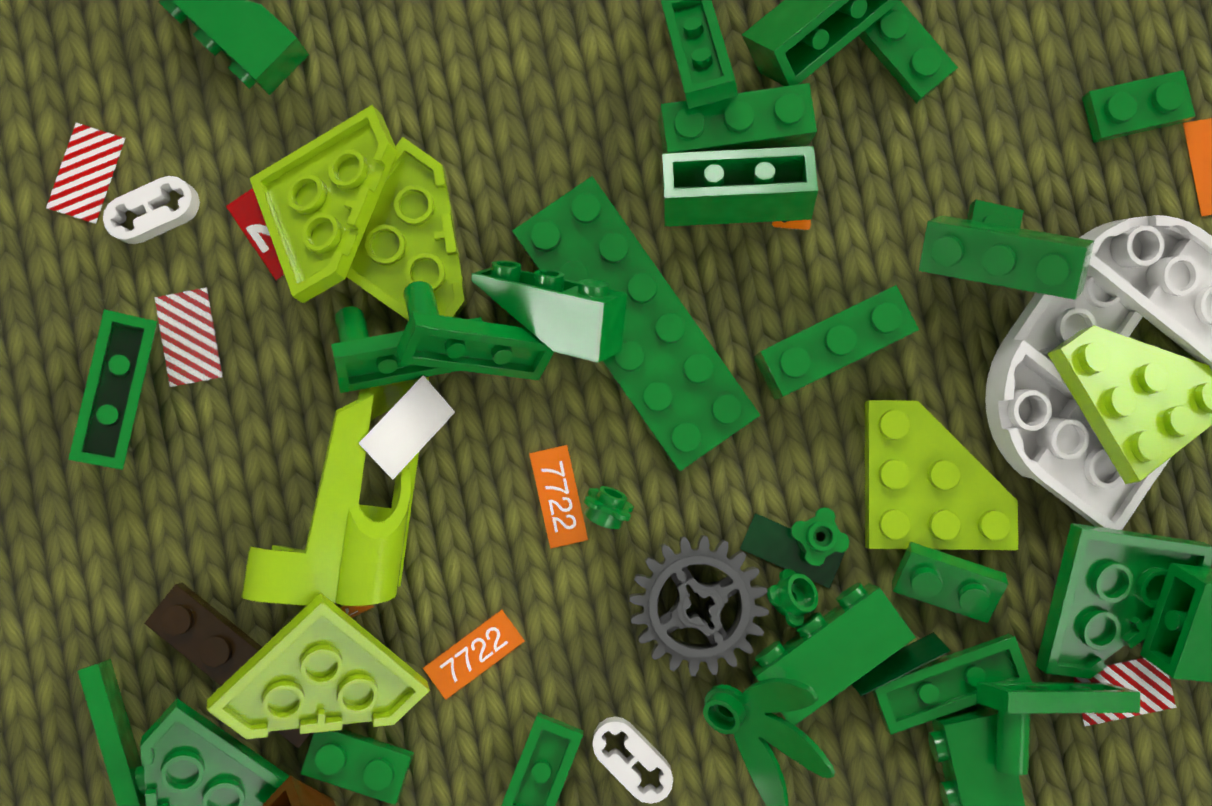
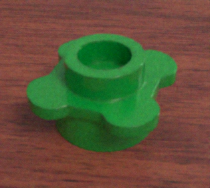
[584,486,634,529]
[791,507,849,566]
[767,569,818,628]

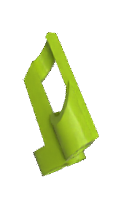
[242,377,429,606]

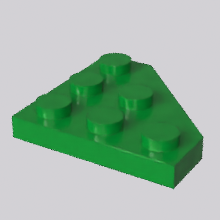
[1035,523,1212,679]
[140,698,289,806]

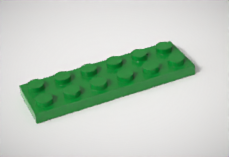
[512,176,760,472]

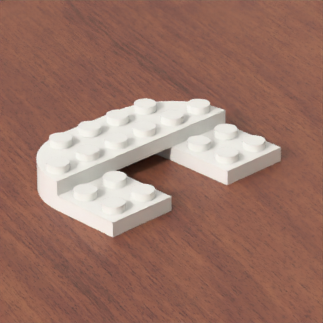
[985,215,1212,530]

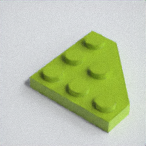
[249,105,397,303]
[346,137,467,320]
[1047,325,1212,484]
[865,400,1018,550]
[207,593,430,739]

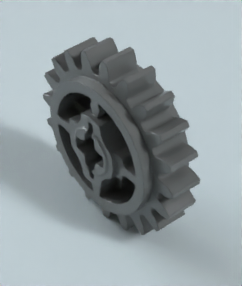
[629,535,769,676]

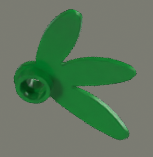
[703,678,835,806]

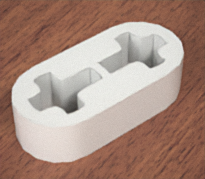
[103,176,200,244]
[592,717,673,804]

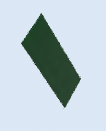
[740,513,845,589]
[852,632,951,696]

